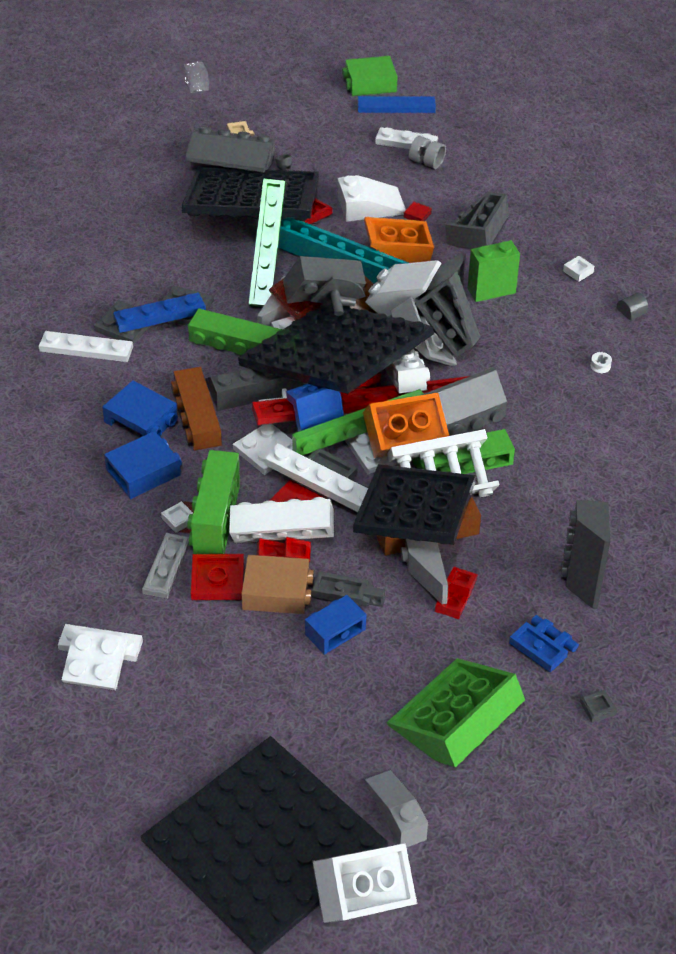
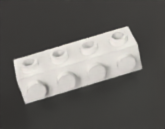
[385,349,430,394]
[229,497,334,543]

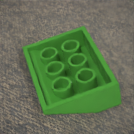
[387,658,525,767]

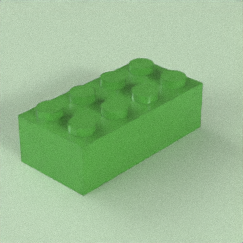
[187,450,240,554]

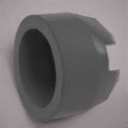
[275,154,292,170]

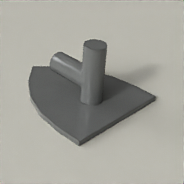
[310,276,365,316]

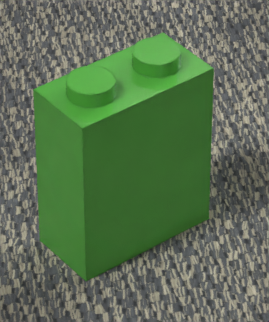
[342,56,397,96]
[467,240,520,302]

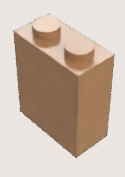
[242,555,314,614]

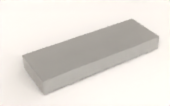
[142,533,189,599]

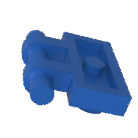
[509,615,579,673]

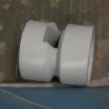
[409,135,446,169]

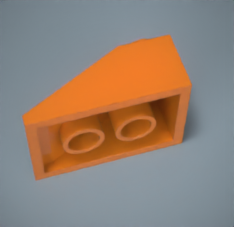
[364,217,434,263]
[363,393,449,458]

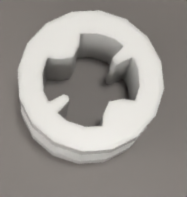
[590,352,612,373]

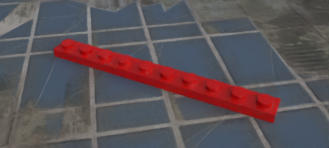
[252,376,469,425]

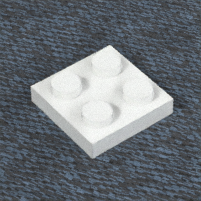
[233,424,292,475]
[62,629,128,691]

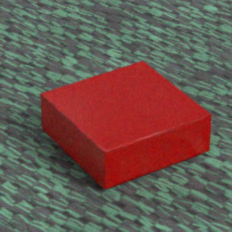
[403,202,432,221]

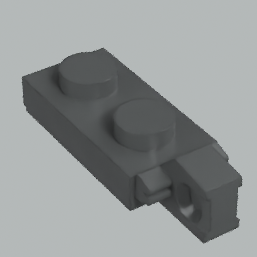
[312,571,385,607]

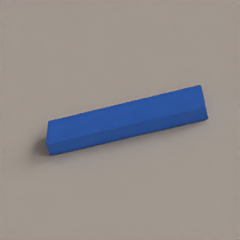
[358,96,436,113]

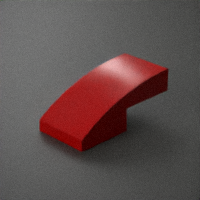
[256,537,311,562]
[435,567,478,619]

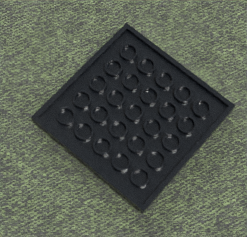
[182,166,319,221]
[238,303,434,394]
[141,736,388,954]

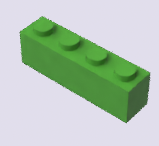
[188,309,281,355]
[413,429,515,474]

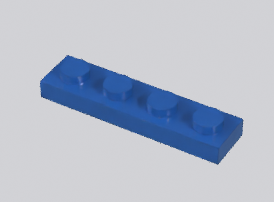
[113,292,206,333]

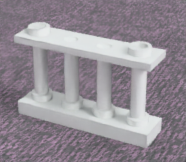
[387,429,499,497]

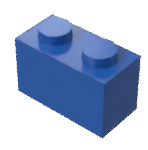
[305,595,366,655]

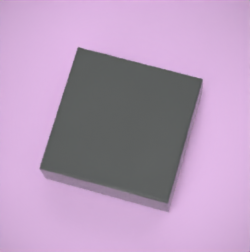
[580,690,617,722]

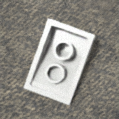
[337,175,406,222]
[366,260,441,316]
[313,844,417,923]

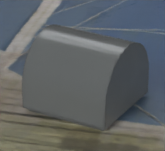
[616,293,648,321]

